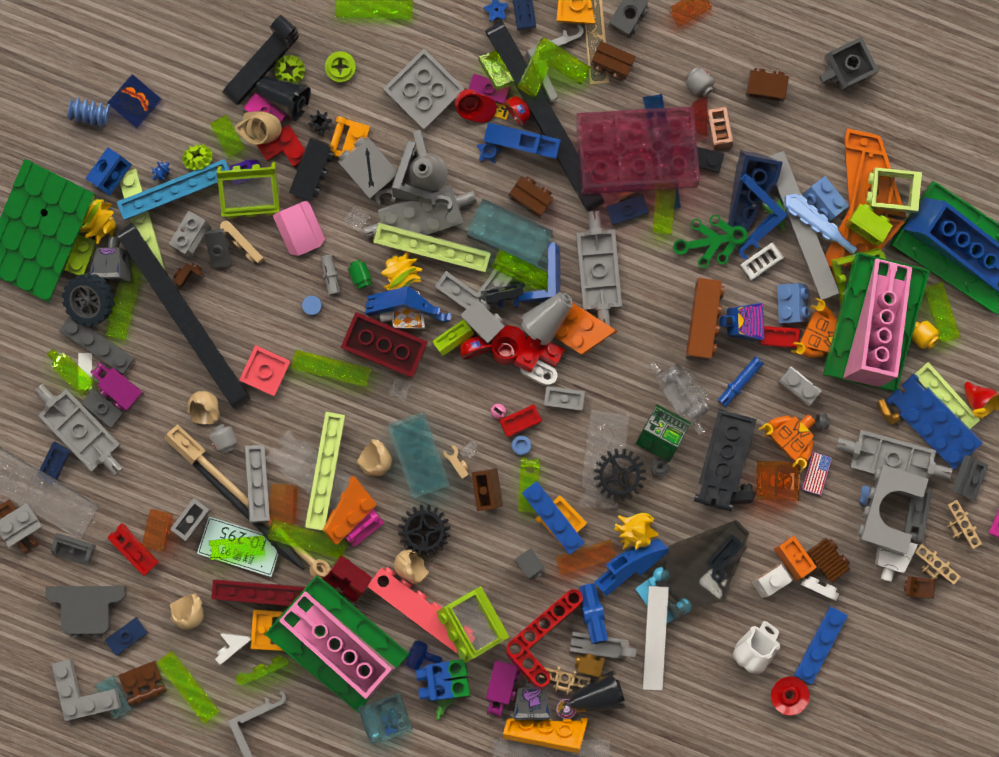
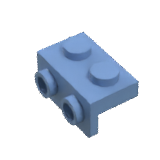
[802,176,849,222]
[777,283,810,324]

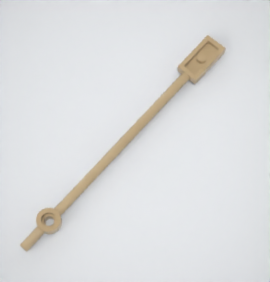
[164,424,342,592]

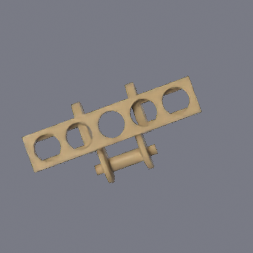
[947,500,982,549]
[914,544,961,585]
[539,666,591,695]

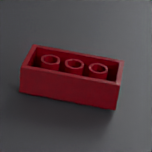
[340,312,428,379]

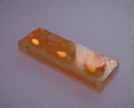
[555,539,617,575]

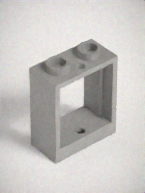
[169,211,210,259]

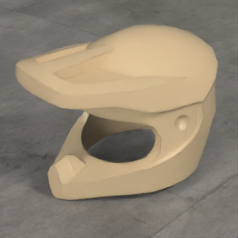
[234,111,282,145]

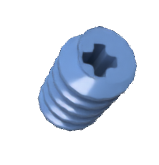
[67,97,111,127]

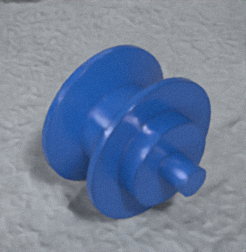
[151,161,171,181]

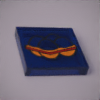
[107,74,162,128]

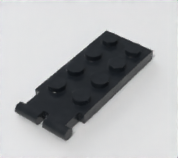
[694,409,757,512]

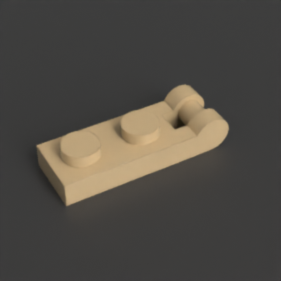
[220,221,265,265]

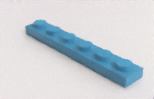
[116,159,229,221]

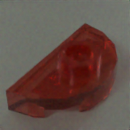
[688,97,708,136]

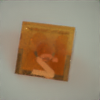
[756,461,800,501]

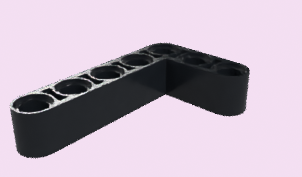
[222,15,299,105]

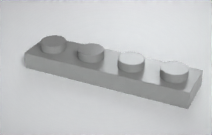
[244,445,270,523]

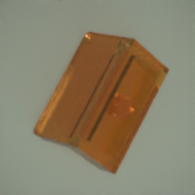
[669,0,712,28]
[269,484,298,524]
[142,509,173,552]

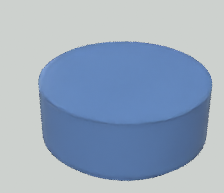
[302,296,322,315]
[512,436,531,455]

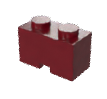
[323,555,372,602]

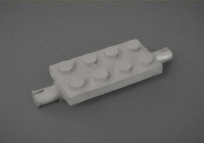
[363,185,477,239]
[576,211,622,326]
[34,384,123,476]
[836,430,952,487]

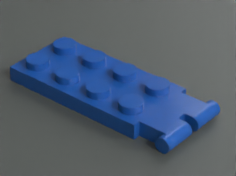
[886,373,983,469]

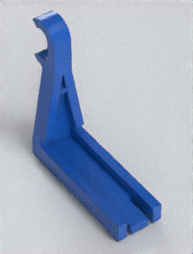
[738,173,787,260]
[497,242,560,309]
[365,286,451,322]

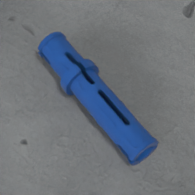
[717,356,764,408]

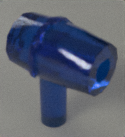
[406,641,442,670]

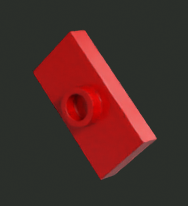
[759,326,800,348]
[499,404,542,438]

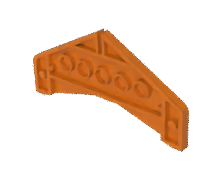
[825,128,906,283]

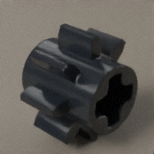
[308,110,332,135]

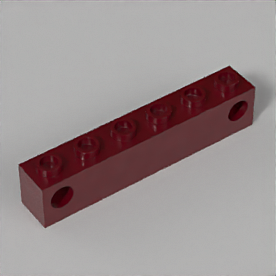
[211,579,306,606]

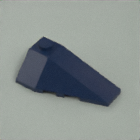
[728,150,783,231]

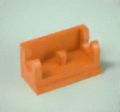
[774,535,817,580]

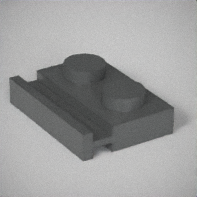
[952,455,988,501]

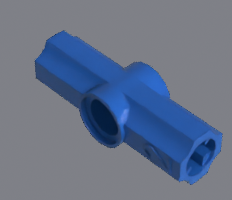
[579,583,608,645]

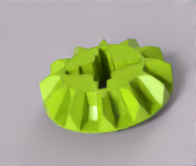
[325,51,356,83]
[274,55,305,83]
[181,143,213,170]

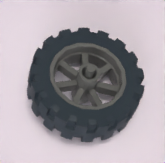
[62,273,115,327]

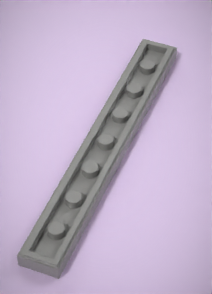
[769,151,840,300]

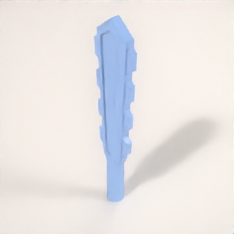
[785,194,857,254]

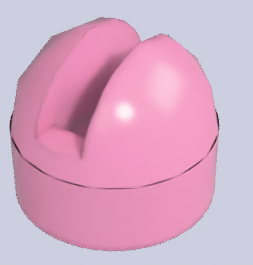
[490,404,506,419]

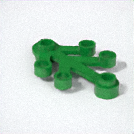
[673,215,748,268]

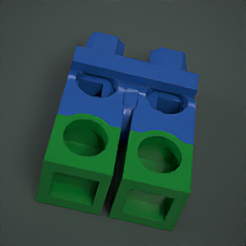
[416,659,471,702]

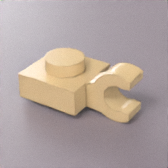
[443,445,469,479]

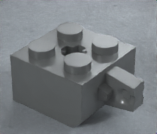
[819,37,879,92]

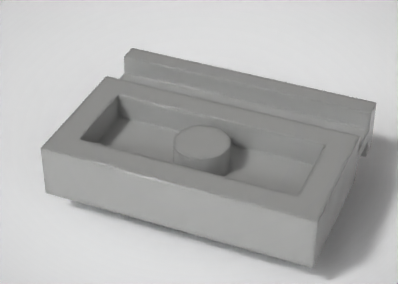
[0,503,43,548]

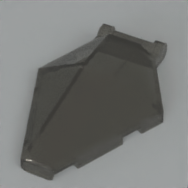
[655,520,749,620]

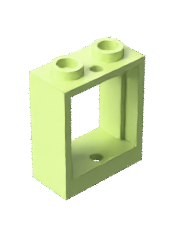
[866,167,922,213]

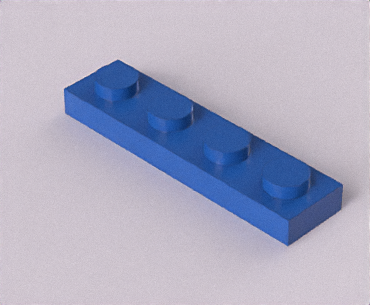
[522,481,585,555]
[794,606,848,684]

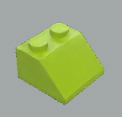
[845,204,893,247]

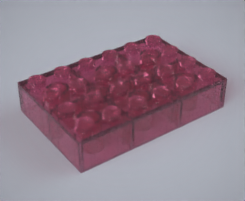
[576,106,700,194]

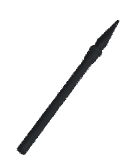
[192,461,305,570]

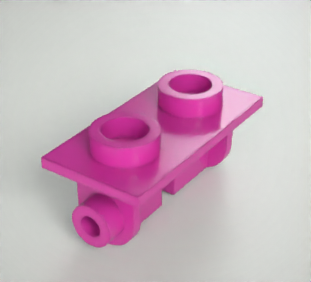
[345,509,384,547]

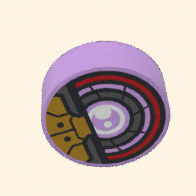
[556,699,576,719]

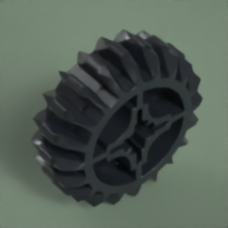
[594,449,646,501]
[398,505,451,557]

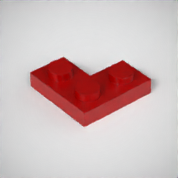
[257,124,305,167]
[514,335,565,373]

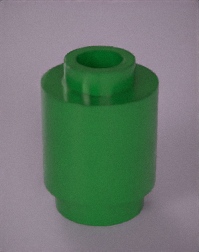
[347,260,372,290]

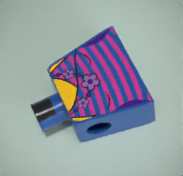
[720,303,764,341]

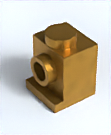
[574,653,605,677]

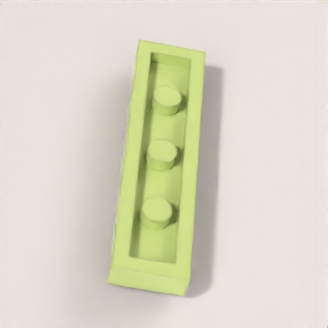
[915,362,980,429]

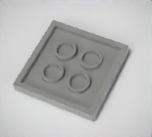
[383,49,465,130]

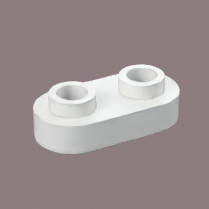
[520,360,557,386]
[801,576,839,601]

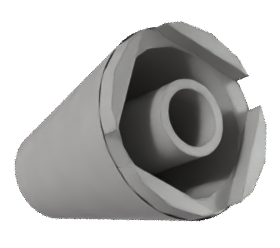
[409,154,448,192]
[520,292,573,345]

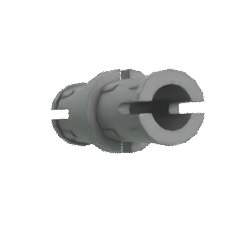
[320,255,340,295]

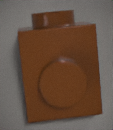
[174,262,204,287]
[904,576,936,599]

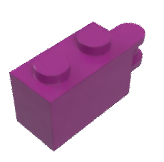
[90,362,144,411]
[486,660,520,718]

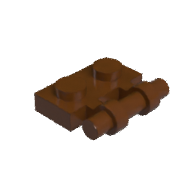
[118,660,167,706]

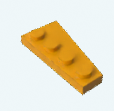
[557,0,595,25]
[503,718,588,753]

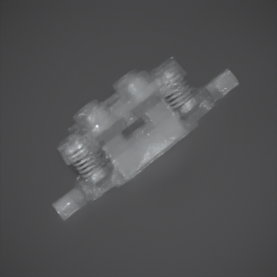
[649,361,710,435]

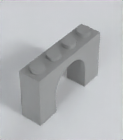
[857,465,928,555]

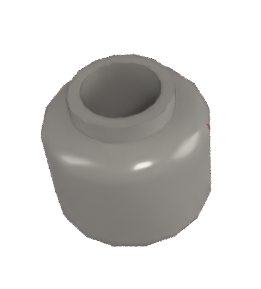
[686,67,715,97]
[209,424,237,454]

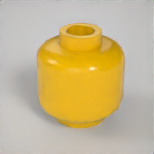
[911,321,940,349]

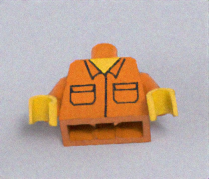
[791,298,837,358]
[758,414,816,472]

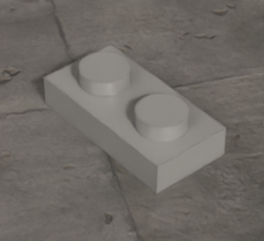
[544,386,585,411]

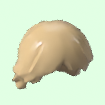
[187,391,220,425]
[356,439,393,476]
[394,549,429,584]
[169,593,204,630]

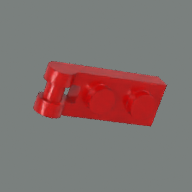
[108,523,159,576]

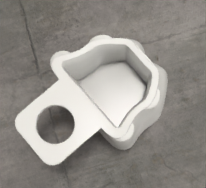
[733,621,780,674]

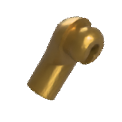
[877,399,901,425]

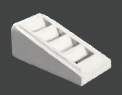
[741,242,784,281]

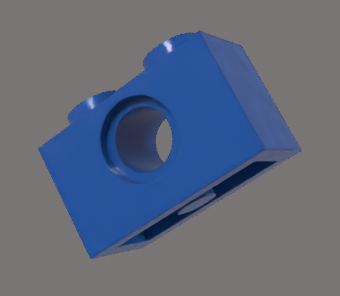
[85,147,132,196]

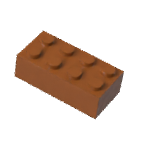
[685,278,725,361]

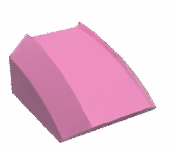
[273,201,325,256]

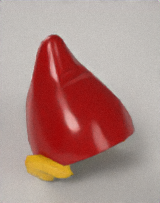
[964,382,999,419]

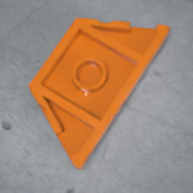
[554,302,618,355]

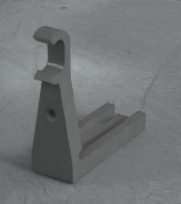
[392,141,453,213]

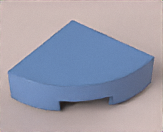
[859,486,870,506]

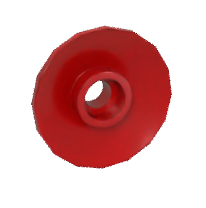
[771,676,810,716]

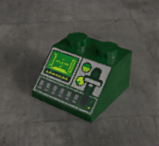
[635,404,691,463]

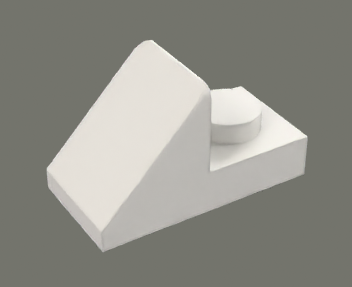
[215,633,251,665]

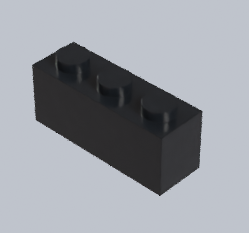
[289,138,335,201]

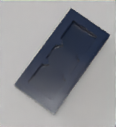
[513,0,536,31]
[606,195,649,226]
[37,442,71,485]
[105,617,148,656]

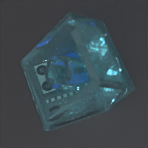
[358,692,412,745]

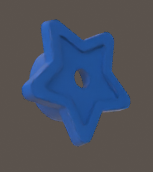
[483,0,508,22]
[477,142,502,163]

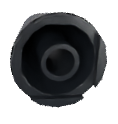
[255,77,311,121]
[570,670,626,712]

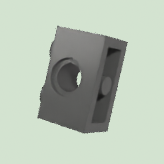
[608,0,649,38]
[515,548,544,580]

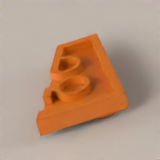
[322,476,377,545]

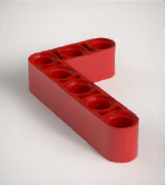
[505,589,583,690]

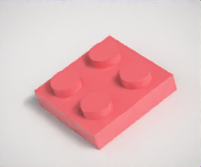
[239,345,291,396]

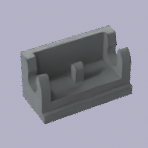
[51,533,96,566]

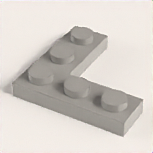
[435,262,516,310]
[52,659,121,721]

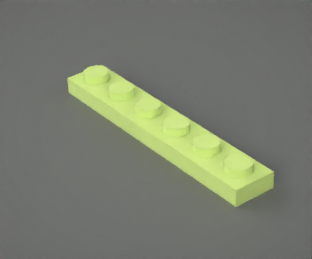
[120,169,166,285]
[373,223,491,272]
[305,412,345,530]

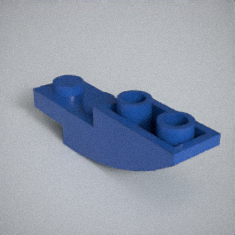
[484,123,562,159]
[595,539,670,596]

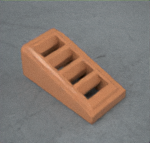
[707,107,733,150]

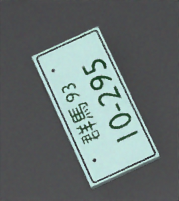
[197,517,283,577]

